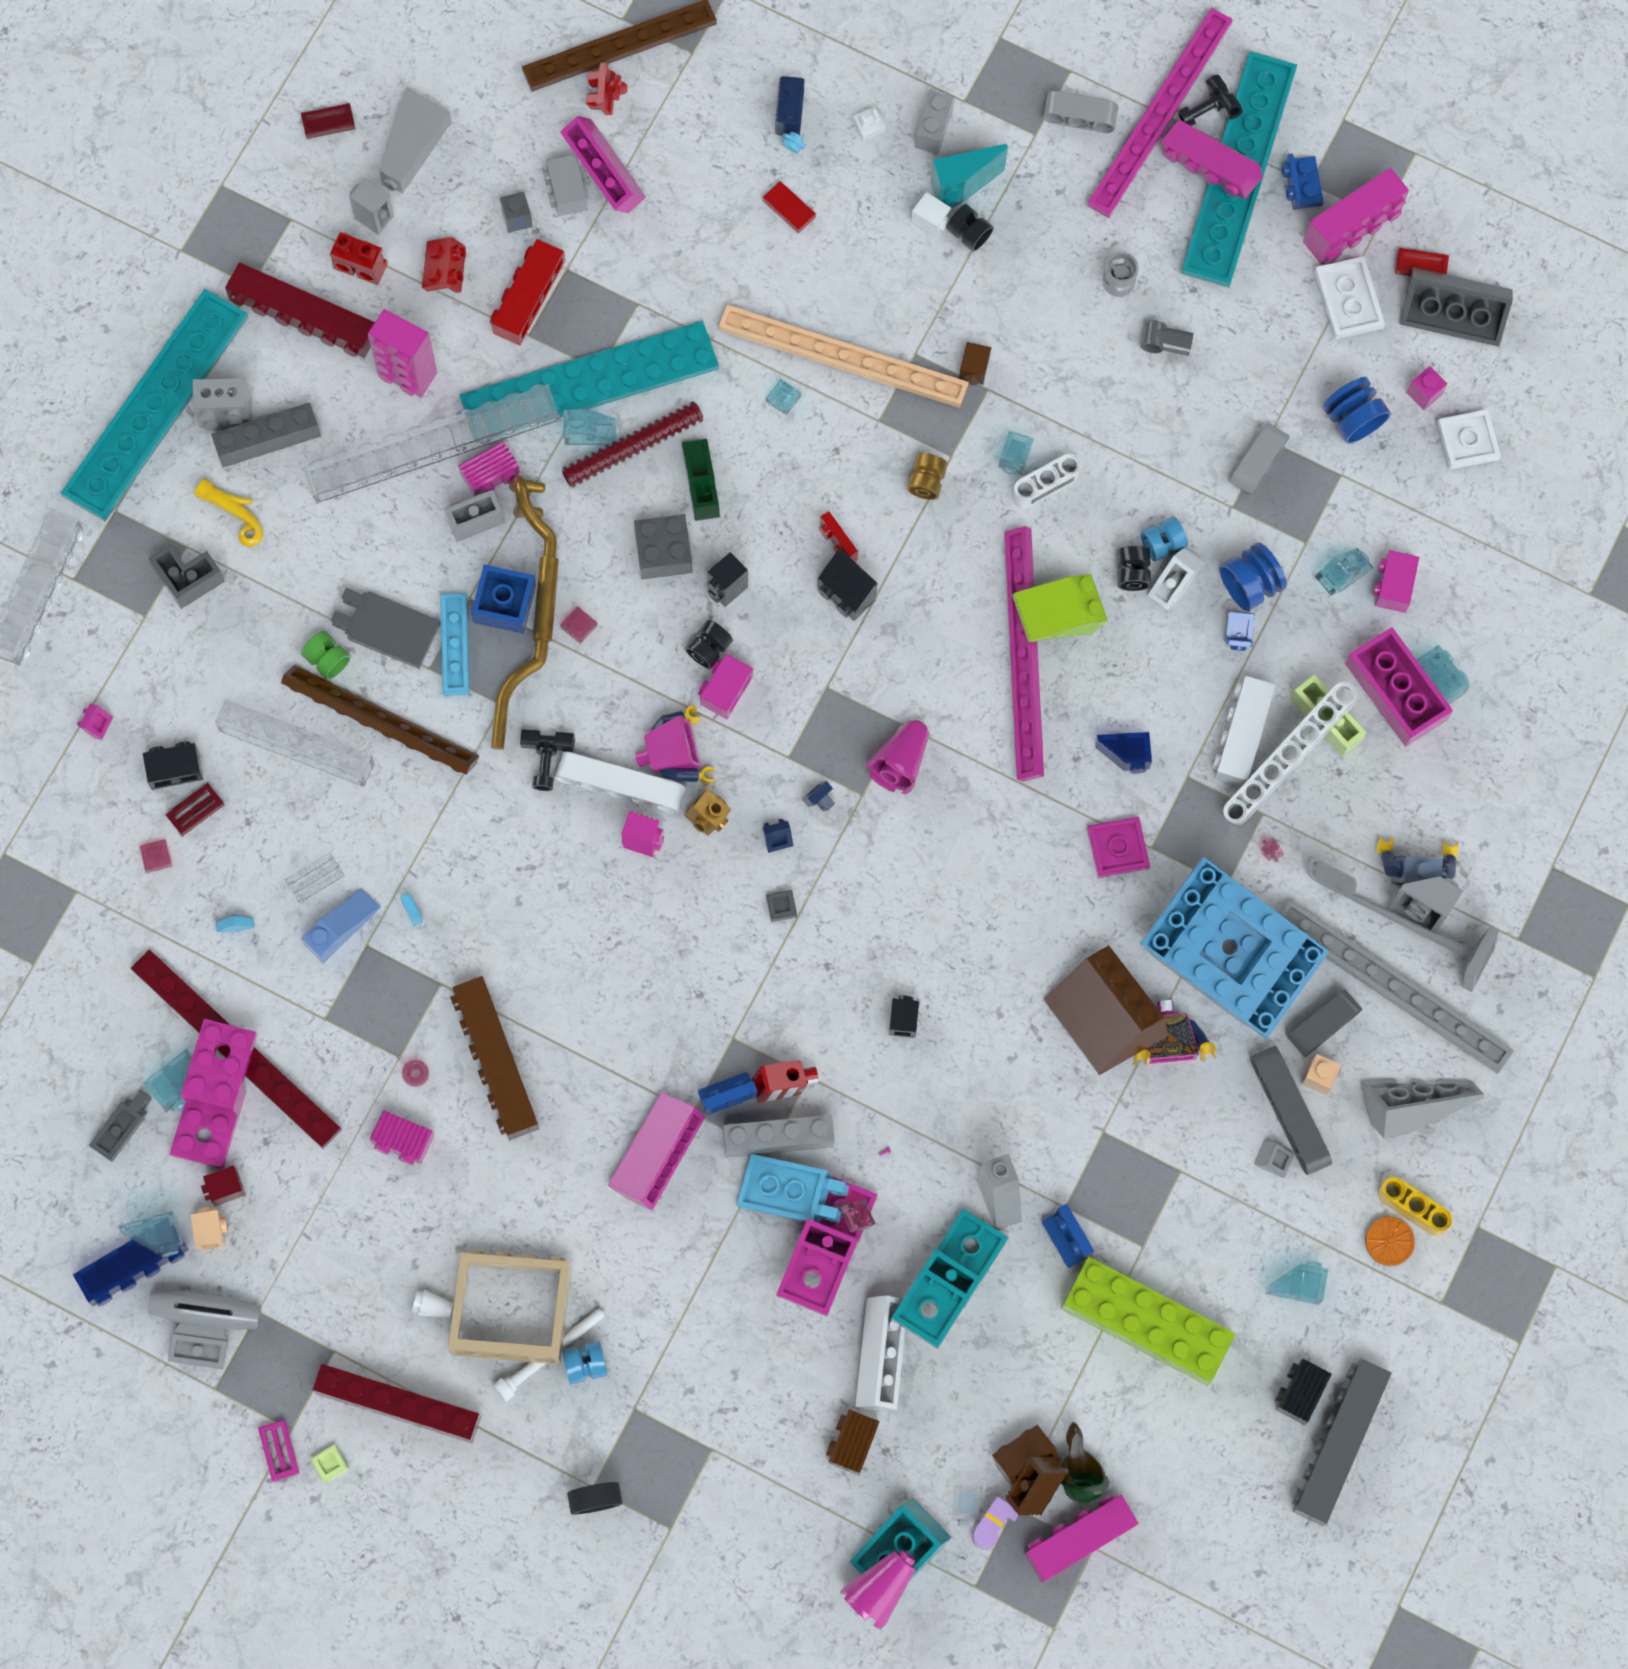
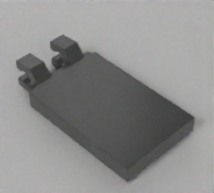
[331,588,441,669]

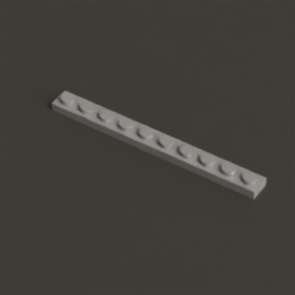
[1280,900,1514,1074]

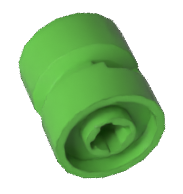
[301,631,351,680]

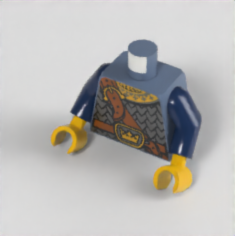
[1376,836,1459,883]

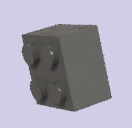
[634,514,693,580]

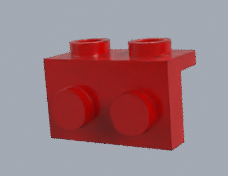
[422,237,466,293]

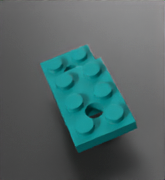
[891,1208,1009,1349]

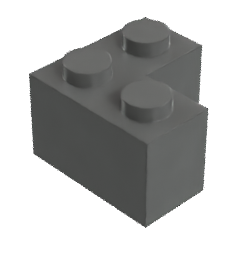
[149,544,225,609]

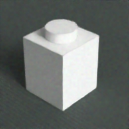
[911,192,951,237]

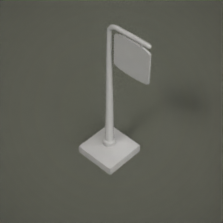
[1308,856,1499,992]

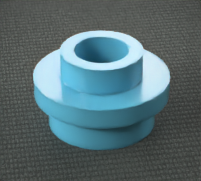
[781,131,806,154]

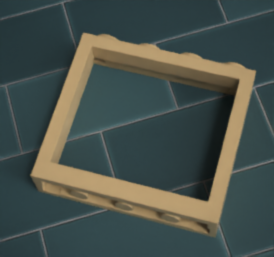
[448,1250,572,1365]

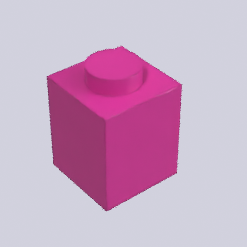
[1406,366,1448,410]

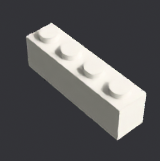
[1212,676,1276,787]
[855,1295,905,1412]

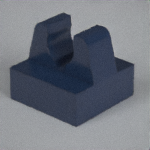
[802,781,835,812]
[762,819,794,853]

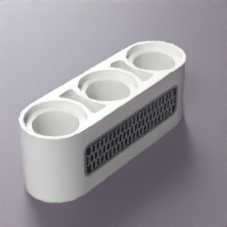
[1012,454,1081,508]

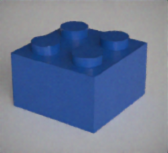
[471,565,536,634]

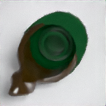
[1061,1422,1110,1503]

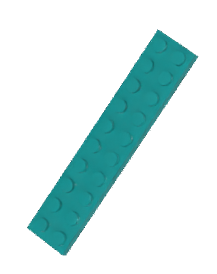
[1181,51,1297,288]
[61,289,248,522]
[459,321,719,444]

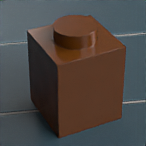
[959,342,992,385]

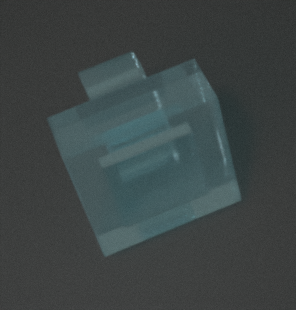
[766,379,801,416]

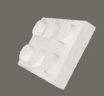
[1314,256,1385,340]

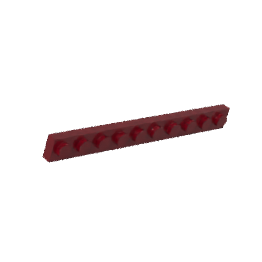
[130,949,342,1149]

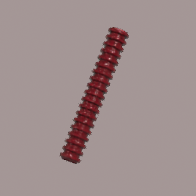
[562,401,703,488]

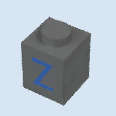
[500,191,533,233]

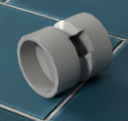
[1102,252,1139,297]

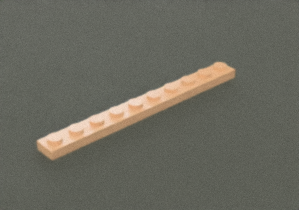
[719,305,969,408]

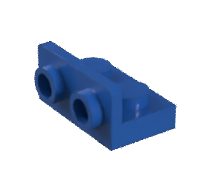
[1282,153,1324,210]
[698,1072,757,1116]
[1042,1204,1094,1268]

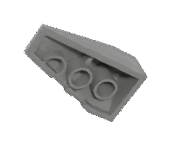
[1362,1079,1484,1138]

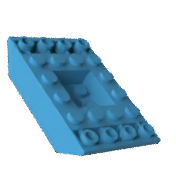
[1140,857,1329,1039]

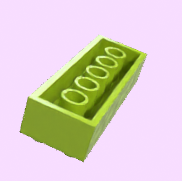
[1061,1256,1236,1386]

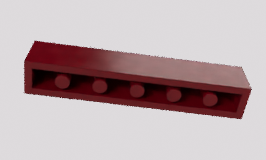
[225,262,375,358]
[312,1364,481,1444]

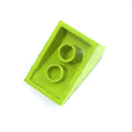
[1012,574,1108,642]

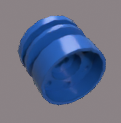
[1322,377,1392,444]
[1219,542,1287,611]

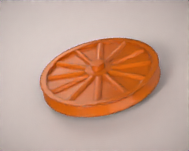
[1365,1217,1415,1266]

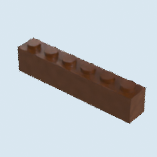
[450,976,539,1141]

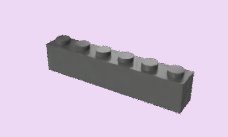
[1291,1358,1392,1526]

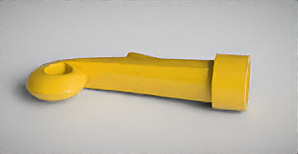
[194,478,263,547]

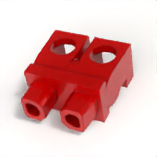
[330,232,388,285]

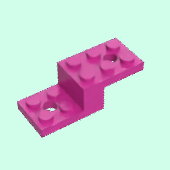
[170,1019,257,1169]
[776,1177,878,1317]

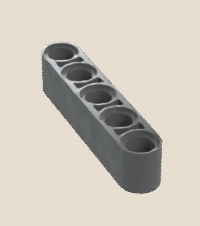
[1250,1046,1332,1175]

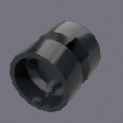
[946,204,994,252]
[1117,546,1151,591]
[684,620,733,669]

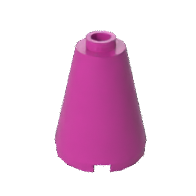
[866,720,930,794]
[840,1550,916,1630]

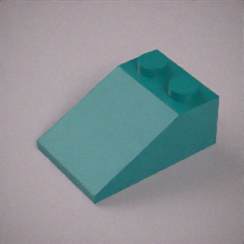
[931,144,1008,208]
[849,1498,952,1582]

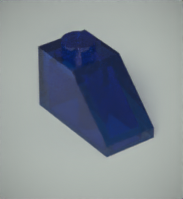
[1095,732,1152,774]

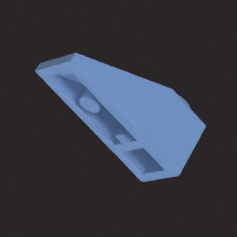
[301,889,381,964]

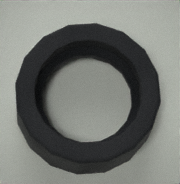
[567,1482,623,1515]

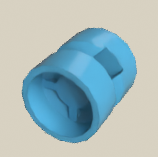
[1140,516,1188,562]
[562,1341,608,1385]

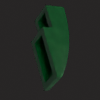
[682,439,720,521]

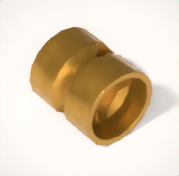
[907,453,948,500]

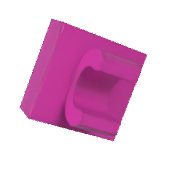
[77,704,113,740]

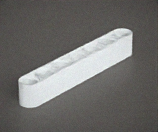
[1223,682,1357,825]

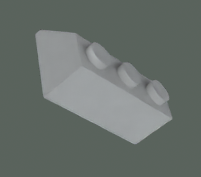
[1387,876,1463,932]

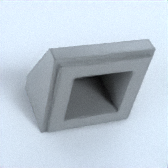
[1254,1141,1295,1178]

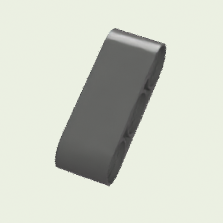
[1287,989,1363,1058]

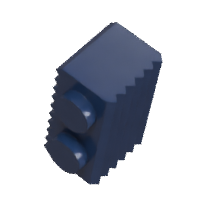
[775,76,805,136]

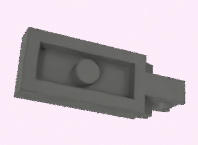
[89,1090,152,1162]

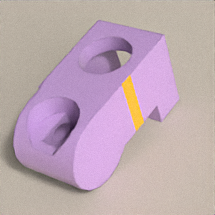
[973,1496,1018,1550]

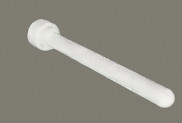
[493,1309,604,1402]

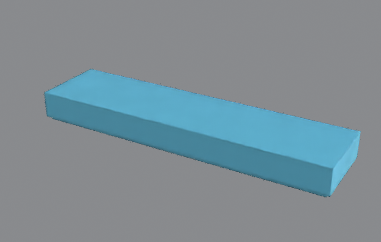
[440,593,470,696]

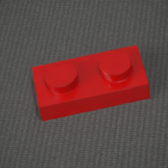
[819,511,858,562]

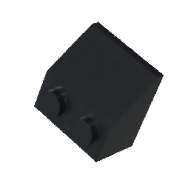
[817,549,878,621]

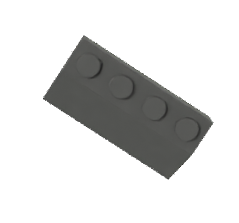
[1400,267,1513,347]

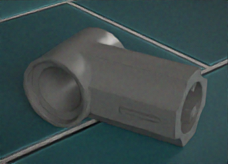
[1140,320,1194,356]

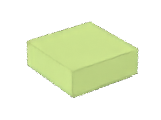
[310,1444,349,1483]

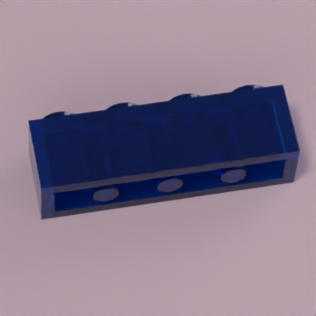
[72,1218,189,1307]

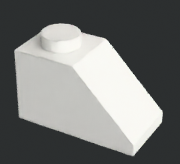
[1148,548,1205,610]

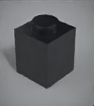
[889,995,919,1038]

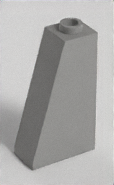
[379,88,451,194]
[977,1153,1022,1230]

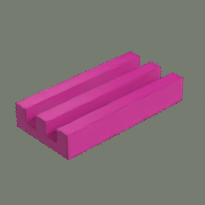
[258,1420,300,1482]

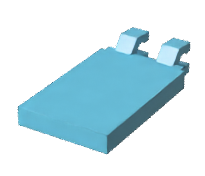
[736,1154,849,1223]

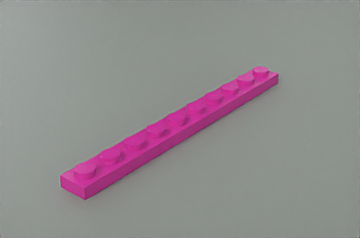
[1088,8,1233,218]
[1004,526,1044,782]

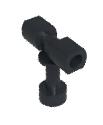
[1178,75,1243,126]
[520,729,575,791]

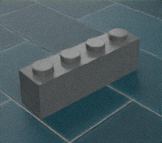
[211,402,321,468]

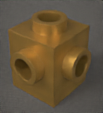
[684,789,732,836]

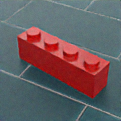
[490,239,565,346]

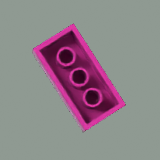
[1303,167,1409,265]
[368,309,437,398]
[1345,627,1453,747]

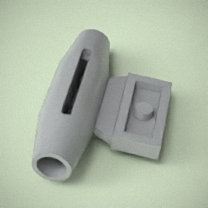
[148,1291,262,1369]

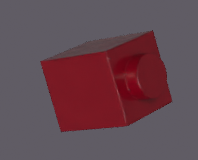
[201,1165,246,1206]

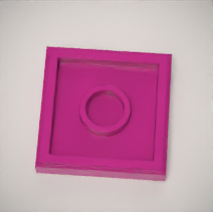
[1087,817,1150,878]

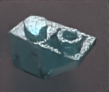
[1315,548,1374,596]

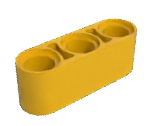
[1378,1177,1453,1236]

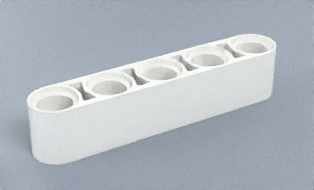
[555,752,686,814]

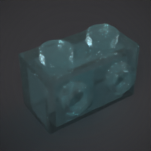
[1416,645,1470,704]

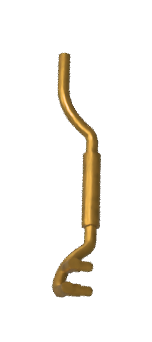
[491,476,559,750]

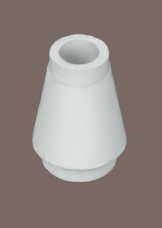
[411,1290,453,1318]

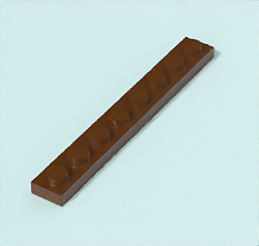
[522,0,717,92]
[281,665,479,775]

